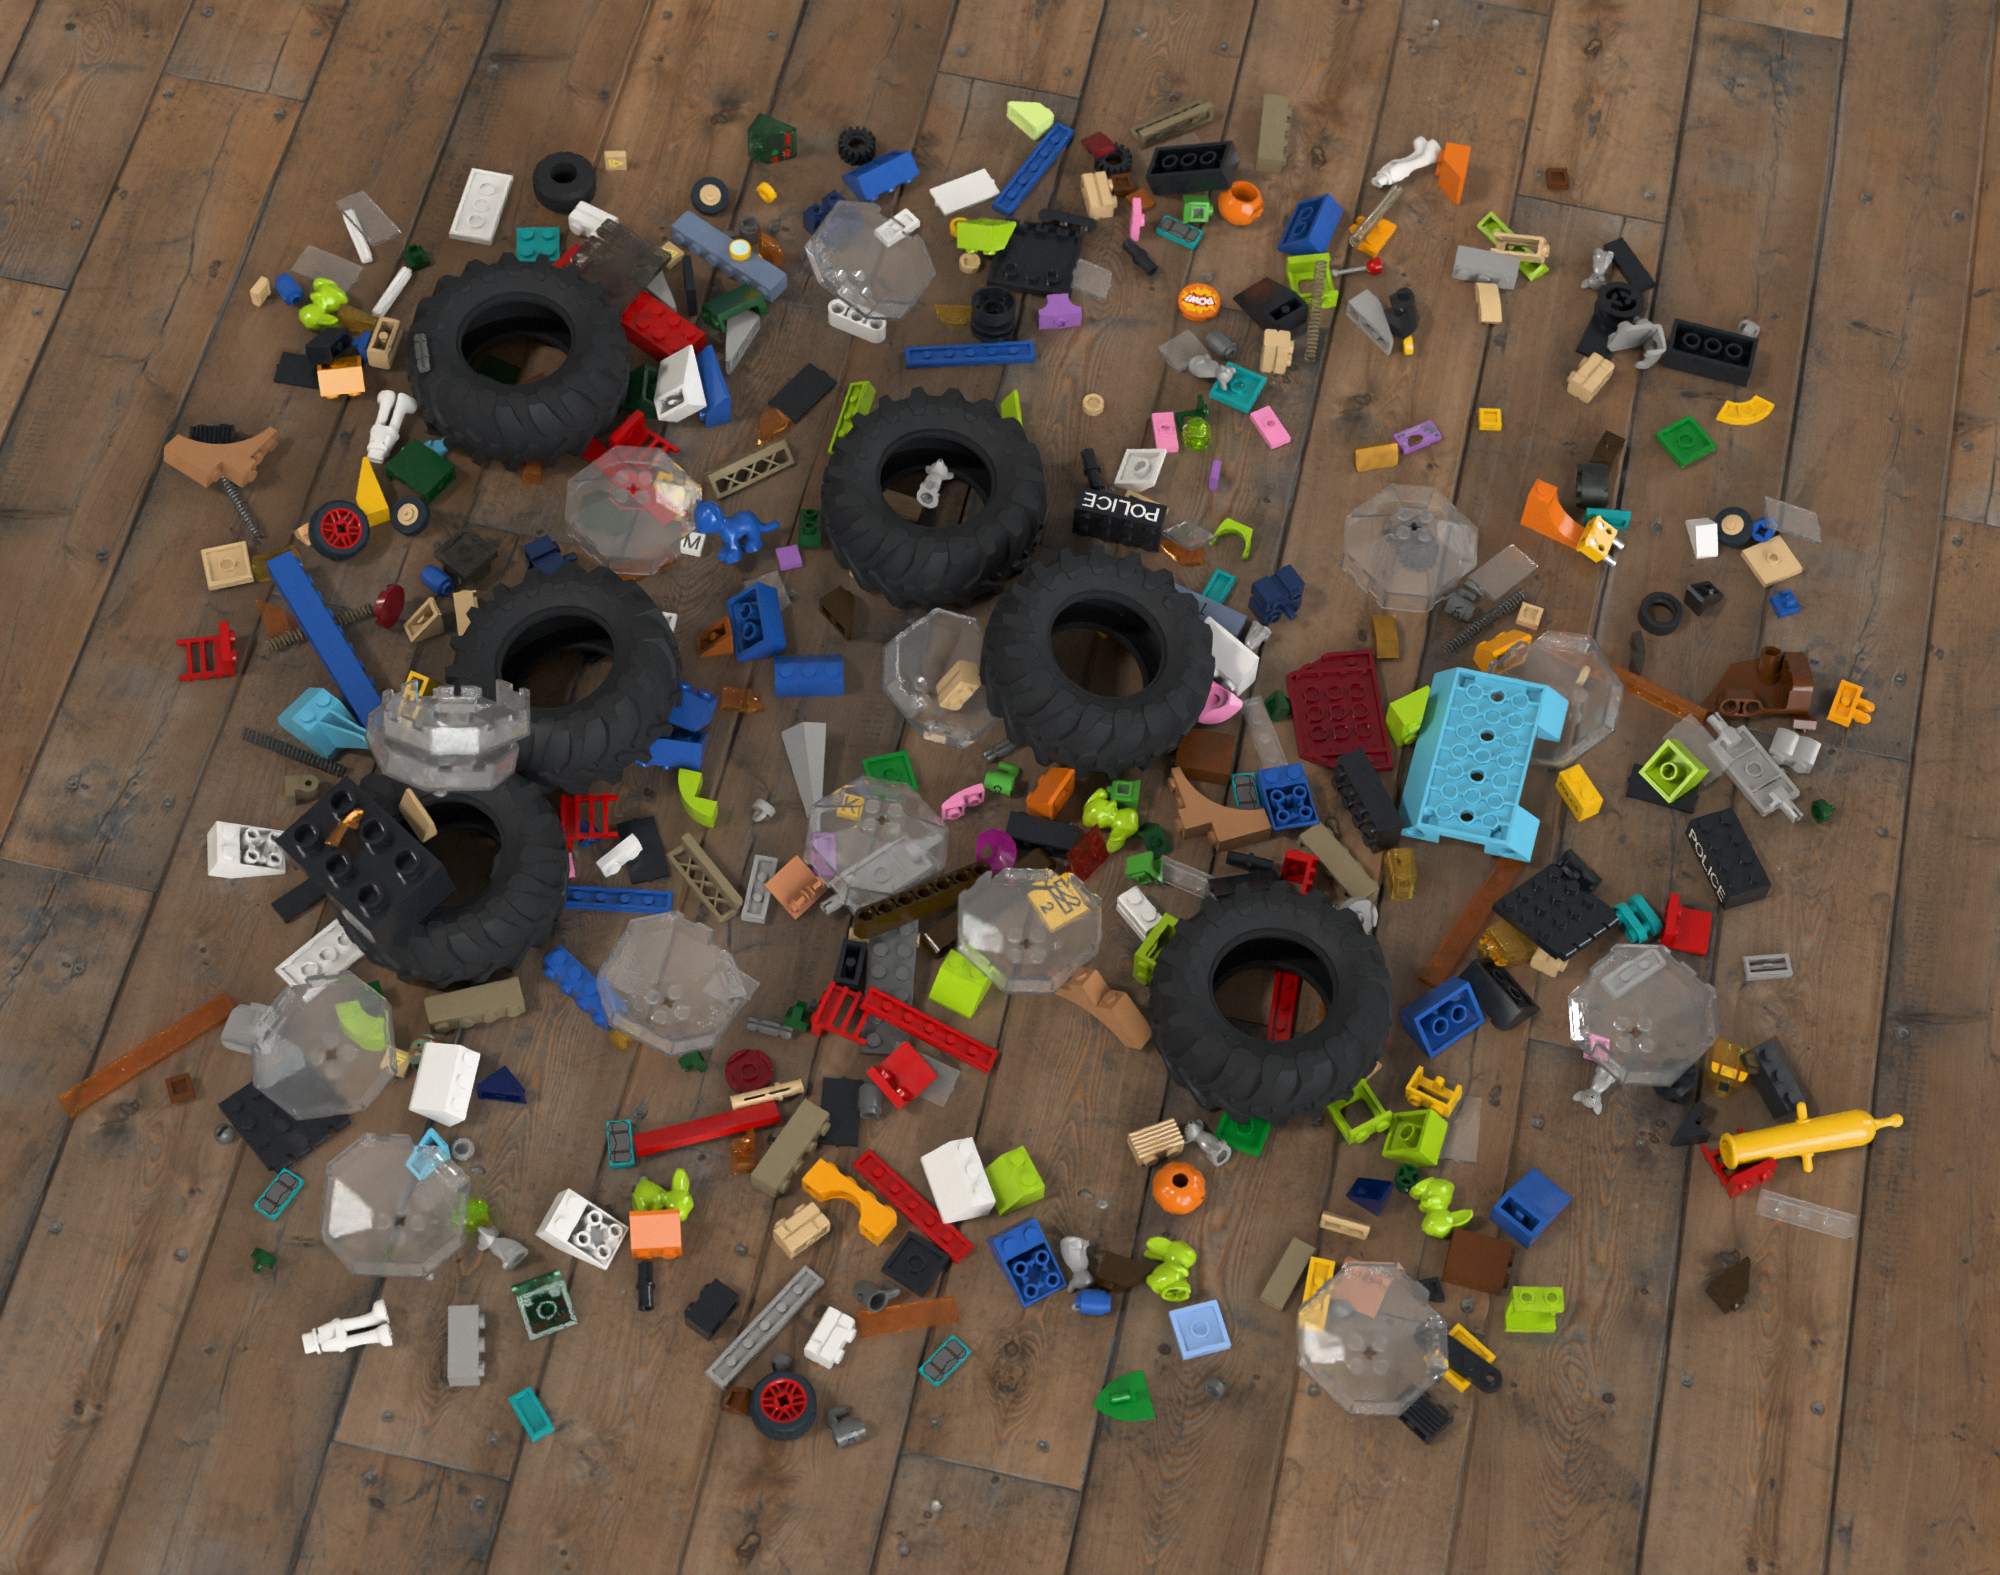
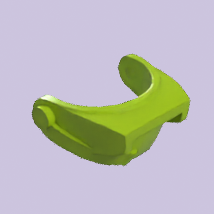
[1208,518,1253,560]

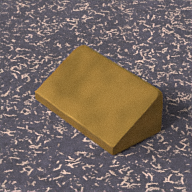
[1352,441,1398,472]

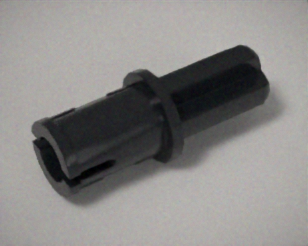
[636,1261,656,1312]

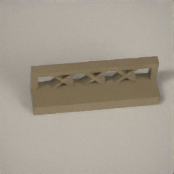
[1129,99,1214,150]
[701,438,795,499]
[666,832,743,925]

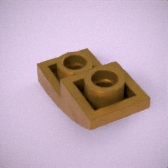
[1371,615,1399,659]

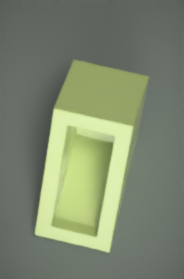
[1007,101,1054,141]

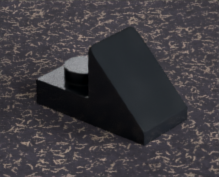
[1684,581,1724,617]
[1669,1100,1711,1147]

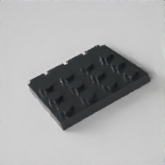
[986,217,1084,300]
[1492,863,1620,962]
[218,1049,351,1174]

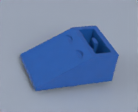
[1255,762,1319,831]
[1489,1168,1572,1249]
[985,1217,1067,1308]

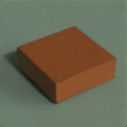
[1125,187,1154,212]

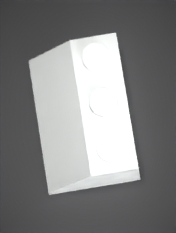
[1204,616,1259,697]
[409,1042,480,1127]
[920,1137,996,1224]

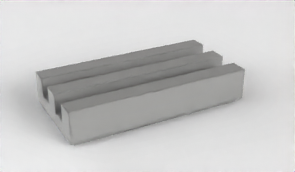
[1741,953,1793,981]

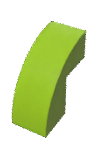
[678,768,718,828]

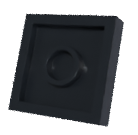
[682,255,697,317]
[881,1230,950,1298]

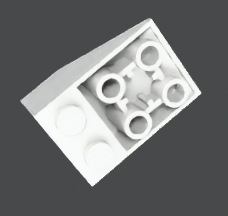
[654,345,707,422]
[207,821,286,879]
[535,1188,629,1270]

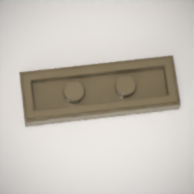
[1259,1237,1316,1311]

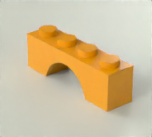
[802,1158,897,1246]

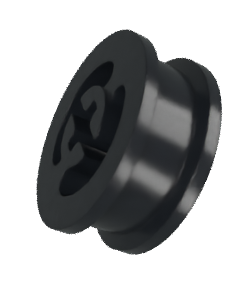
[1594,281,1644,329]

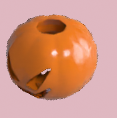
[1217,181,1264,226]
[1152,1161,1206,1215]

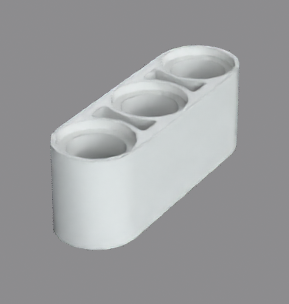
[828,299,886,343]

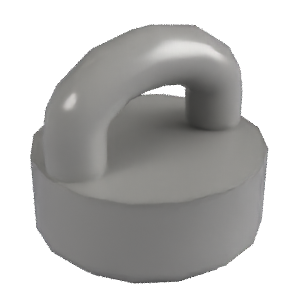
[1737,319,1760,338]
[752,799,776,822]

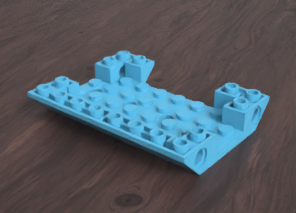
[1398,667,1569,863]

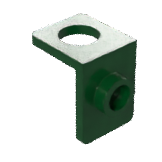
[1175,394,1209,432]
[1131,822,1172,861]

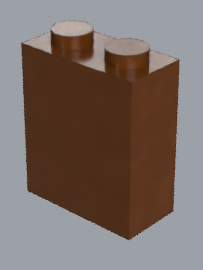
[1170,728,1236,786]
[1441,1228,1515,1296]

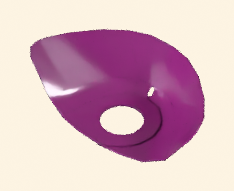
[976,829,1017,883]

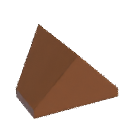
[696,615,734,657]

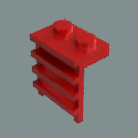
[609,409,679,480]
[176,621,238,682]
[557,793,618,851]
[1280,849,1319,895]
[809,980,870,1046]
[1700,1127,1778,1198]

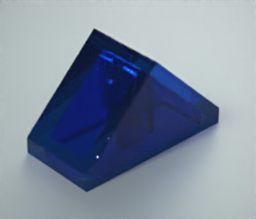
[476,1065,527,1104]
[1346,1177,1395,1217]

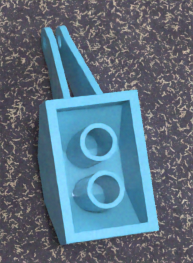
[277,687,377,762]

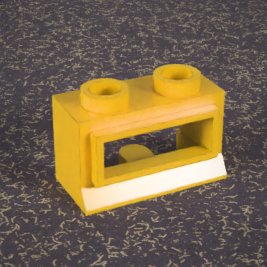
[1405,1065,1462,1118]

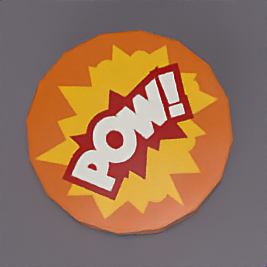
[1178,283,1220,322]

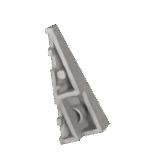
[782,722,826,836]

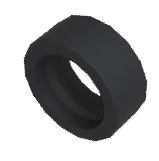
[1638,592,1683,636]

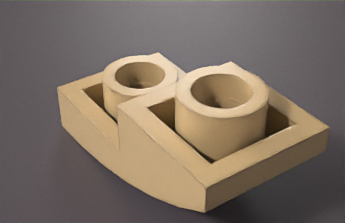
[1475,283,1502,324]

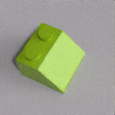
[957,218,1016,255]
[1385,685,1430,747]
[1638,739,1710,804]
[928,949,993,1020]
[1382,1109,1448,1167]
[984,1146,1045,1217]

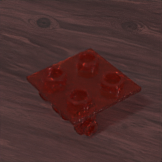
[1065,824,1109,886]

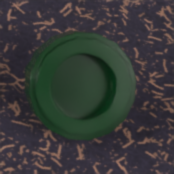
[1811,799,1836,823]
[251,1248,276,1273]

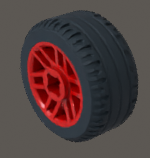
[308,500,370,561]
[750,1371,817,1441]

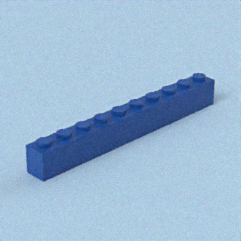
[266,550,397,745]

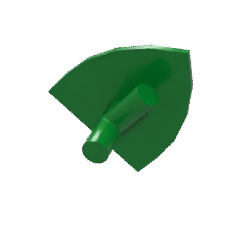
[1093,1370,1155,1422]

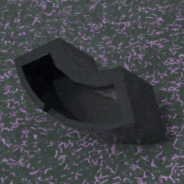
[1385,287,1420,340]

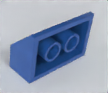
[841,150,920,202]
[1277,193,1343,256]
[695,345,731,428]
[726,582,787,661]
[774,654,844,697]
[669,680,718,733]
[634,728,708,771]
[1398,976,1485,1059]

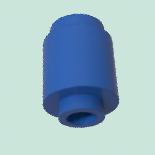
[275,273,304,305]
[420,565,454,597]
[1075,1289,1111,1315]

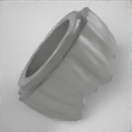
[451,1138,474,1161]

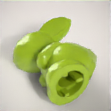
[299,278,349,331]
[1082,788,1139,853]
[632,1168,694,1222]
[1408,1177,1473,1239]
[1143,1236,1197,1302]

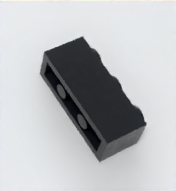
[1005,811,1079,861]

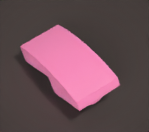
[941,783,985,820]

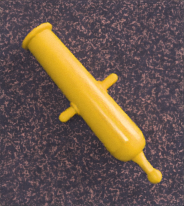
[1720,1102,1903,1173]

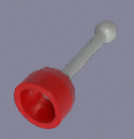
[1331,257,1382,278]

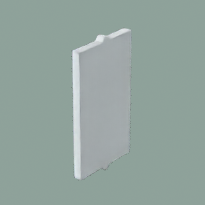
[930,168,1000,217]

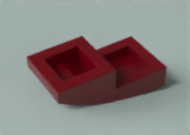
[1081,132,1115,159]

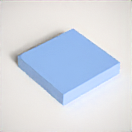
[1168,1300,1231,1360]

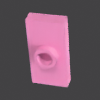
[1130,198,1144,241]
[1250,406,1291,450]
[1151,412,1179,453]

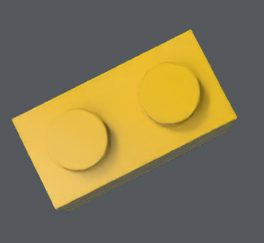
[1555,764,1603,822]

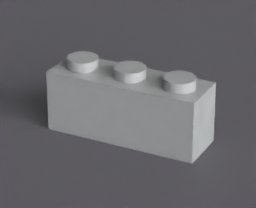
[1451,245,1521,290]
[447,1305,485,1387]

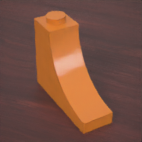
[1520,479,1585,549]

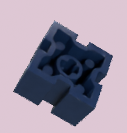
[803,189,863,253]
[523,534,577,574]
[1248,564,1305,626]

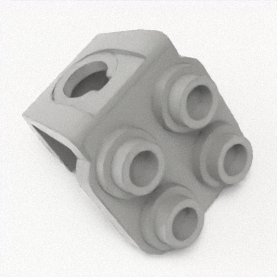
[1607,318,1667,369]
[221,1002,283,1055]

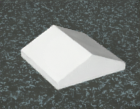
[1114,449,1167,493]

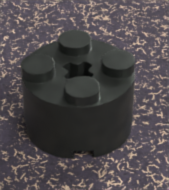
[1576,463,1609,507]

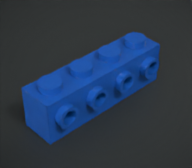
[542,944,626,1033]

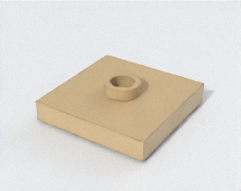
[1741,535,1803,588]
[201,541,254,591]

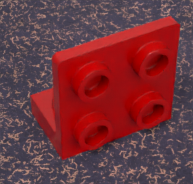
[1660,893,1712,955]
[866,1041,938,1109]

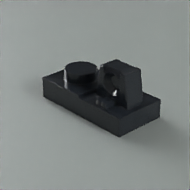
[1555,849,1602,894]

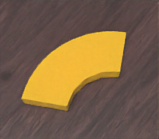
[1716,395,1775,425]

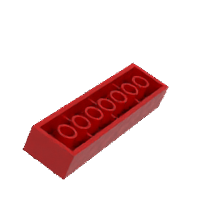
[552,243,706,363]

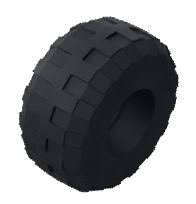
[533,151,597,213]

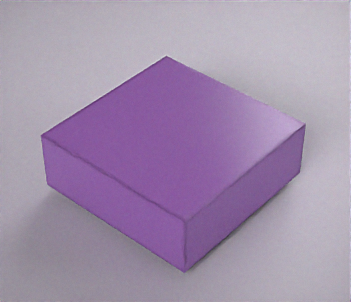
[1208,460,1222,491]
[775,544,802,571]

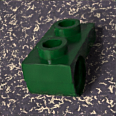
[798,508,822,548]

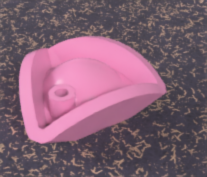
[1197,681,1243,724]

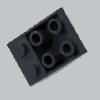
[1233,277,1309,332]

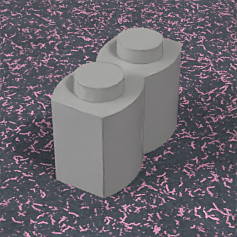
[1768,727,1821,774]

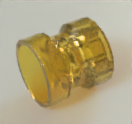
[607,1018,641,1051]

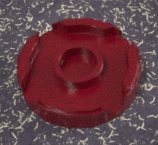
[374,583,405,629]
[725,1049,773,1094]

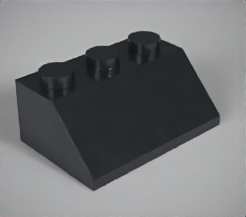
[1457,957,1540,1031]
[1739,1035,1811,1120]

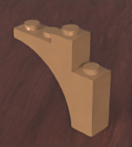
[164,426,278,488]
[1167,766,1272,853]
[1042,967,1152,1050]

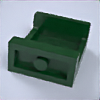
[701,284,769,334]
[385,438,456,505]

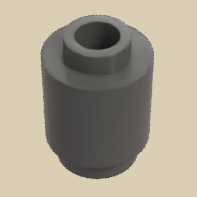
[1205,329,1237,360]
[857,1082,883,1120]

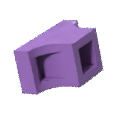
[1037,293,1082,329]

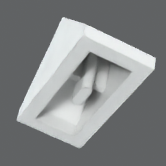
[1685,518,1718,559]

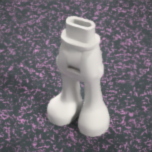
[1371,136,1441,187]
[366,390,418,464]
[302,1299,393,1354]

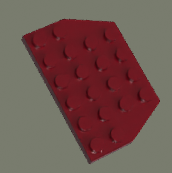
[1285,649,1394,772]

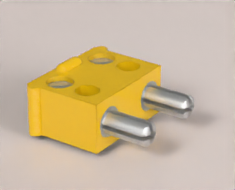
[1576,515,1625,567]

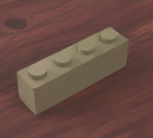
[1256,93,1292,174]
[1296,821,1379,902]
[423,976,526,1034]
[751,1099,831,1199]

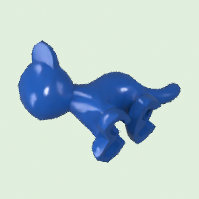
[694,499,780,565]

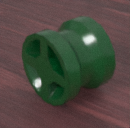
[1394,1164,1420,1194]

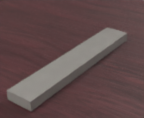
[705,1265,824,1390]

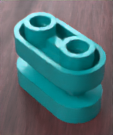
[1612,893,1663,945]

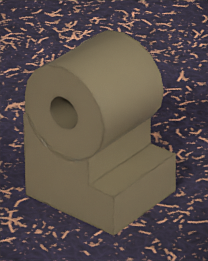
[284,774,320,807]

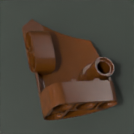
[1697,646,1814,717]

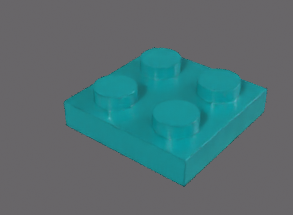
[516,227,560,265]
[1209,361,1267,414]

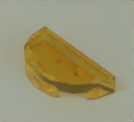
[935,305,971,327]

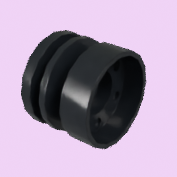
[970,286,1016,343]

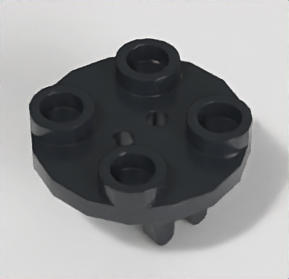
[1651,1060,1699,1104]

